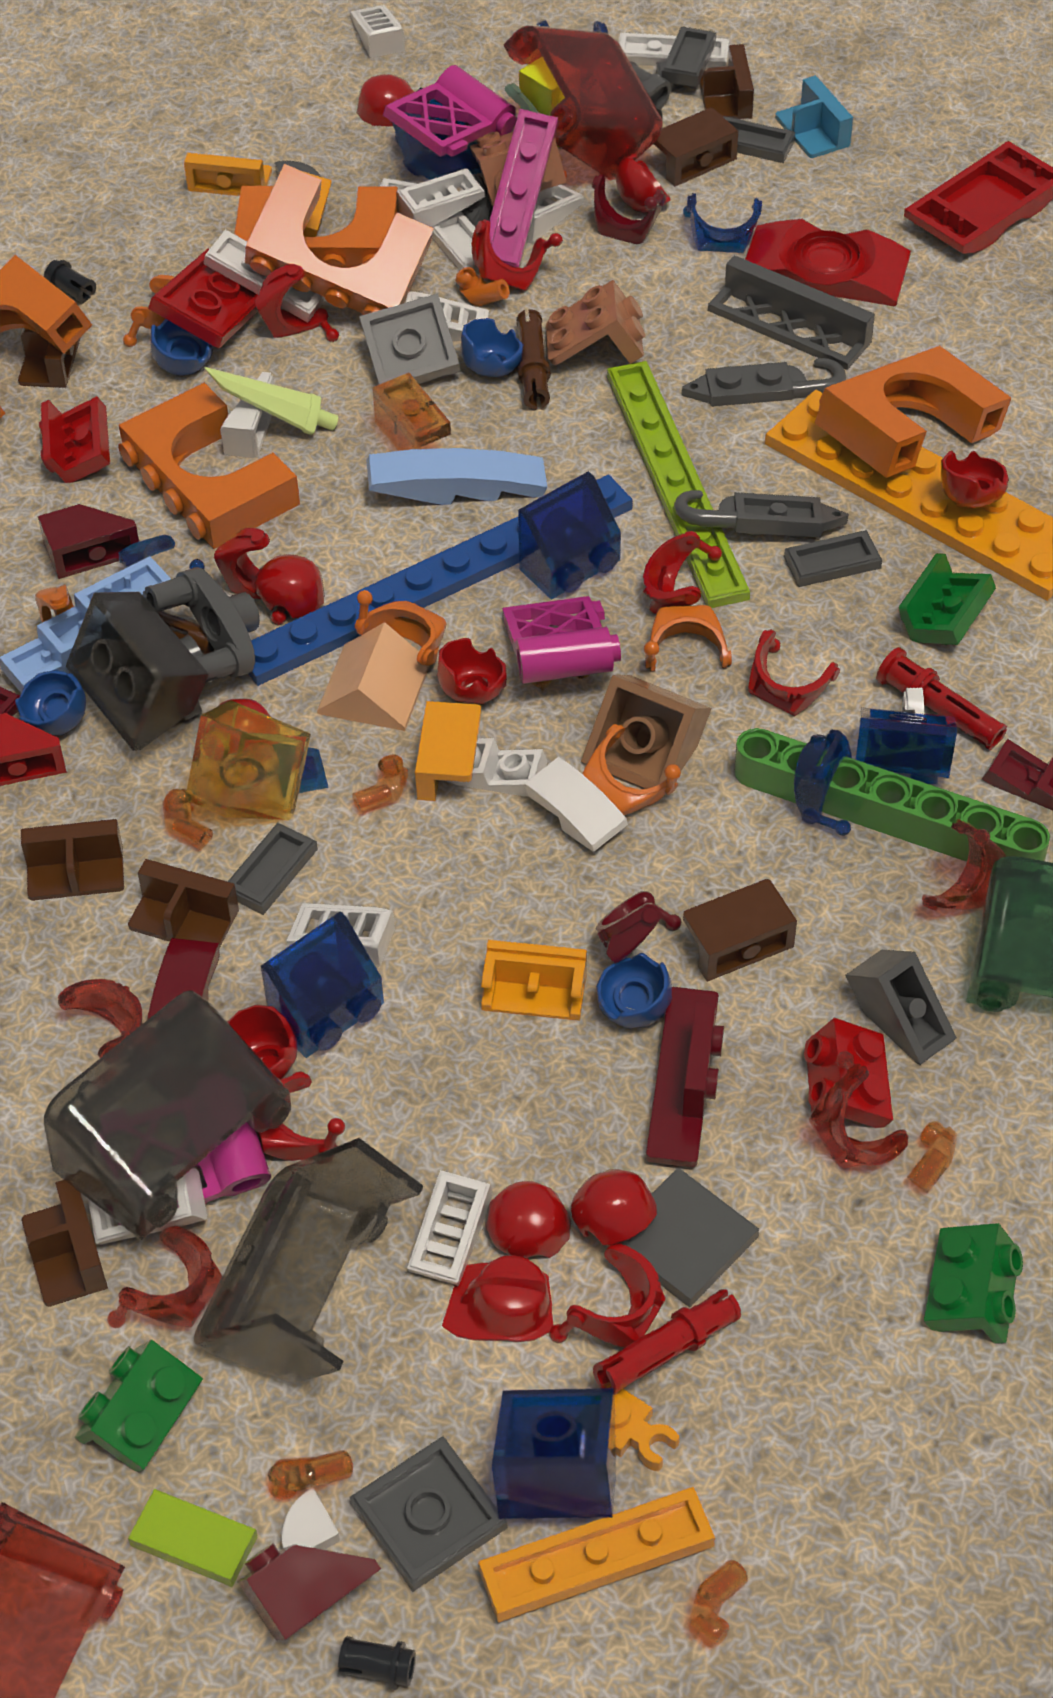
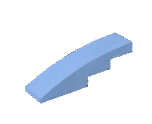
[366,448,547,505]
[0,556,171,693]

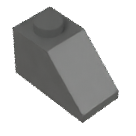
[845,949,957,1065]

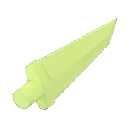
[204,367,338,435]

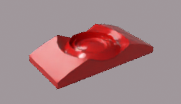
[904,141,1053,254]
[745,219,911,307]

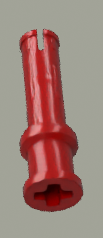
[876,647,1007,750]

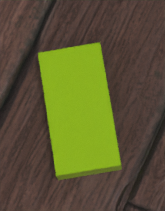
[128,1489,258,1587]

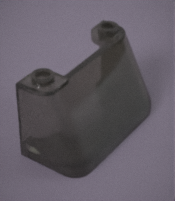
[44,990,291,1240]

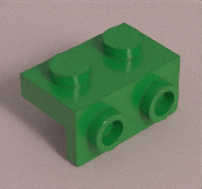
[899,553,996,645]
[924,1223,1023,1344]
[75,1339,204,1472]

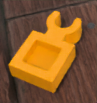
[575,1385,680,1471]

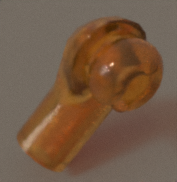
[352,754,409,815]
[162,788,213,850]
[907,1121,958,1193]
[268,1450,353,1500]
[688,1560,748,1648]

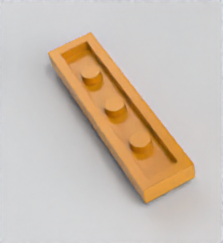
[478,1487,715,1623]

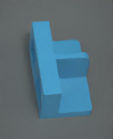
[775,75,853,158]

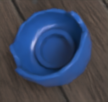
[461,318,523,377]
[150,319,213,376]
[15,670,86,736]
[596,953,672,1028]

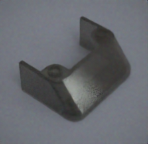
[194,1138,424,1383]

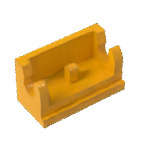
[481,940,587,1021]

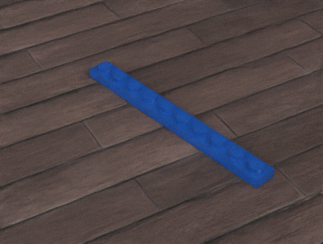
[248,474,633,686]

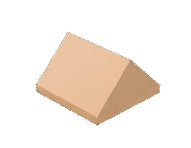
[317,622,430,731]

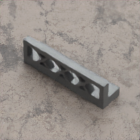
[708,255,875,370]

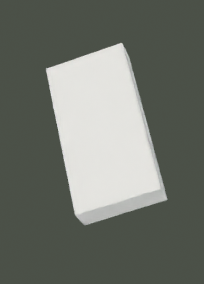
[432,211,479,272]

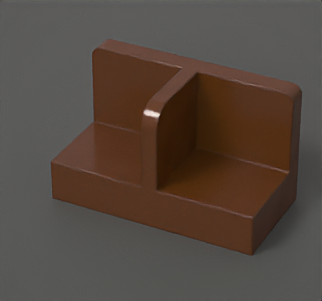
[700,44,754,119]
[650,108,739,187]
[18,329,81,388]
[21,819,124,901]
[128,859,239,948]
[683,879,797,982]
[22,1176,108,1307]

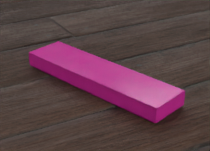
[490,109,558,268]

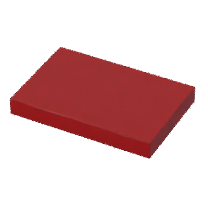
[148,248,258,349]

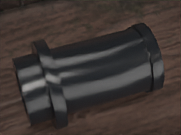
[44,260,96,304]
[338,1636,416,1690]

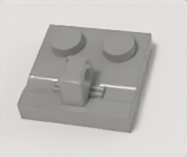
[359,293,461,394]

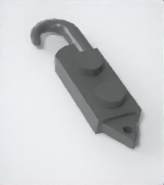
[682,358,846,407]
[674,490,849,538]

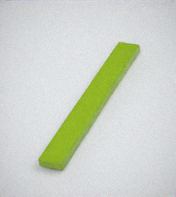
[607,361,750,608]

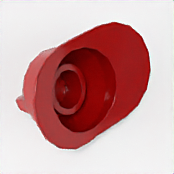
[442,1255,553,1342]

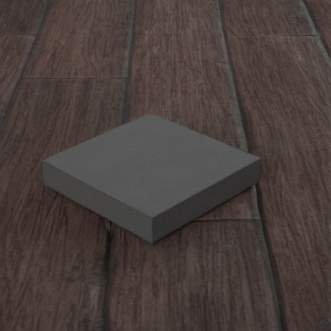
[613,1167,759,1308]
[349,1436,508,1592]

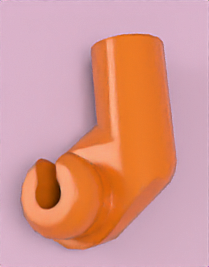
[455,267,510,306]

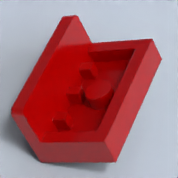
[39,396,110,483]
[804,1018,893,1129]

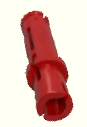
[593,1289,741,1396]

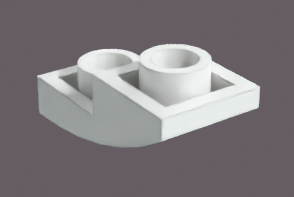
[443,738,548,797]
[524,757,628,852]

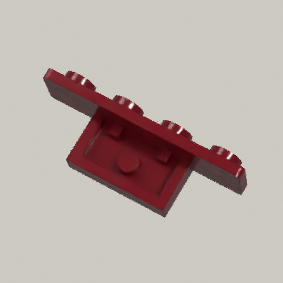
[646,987,724,1168]

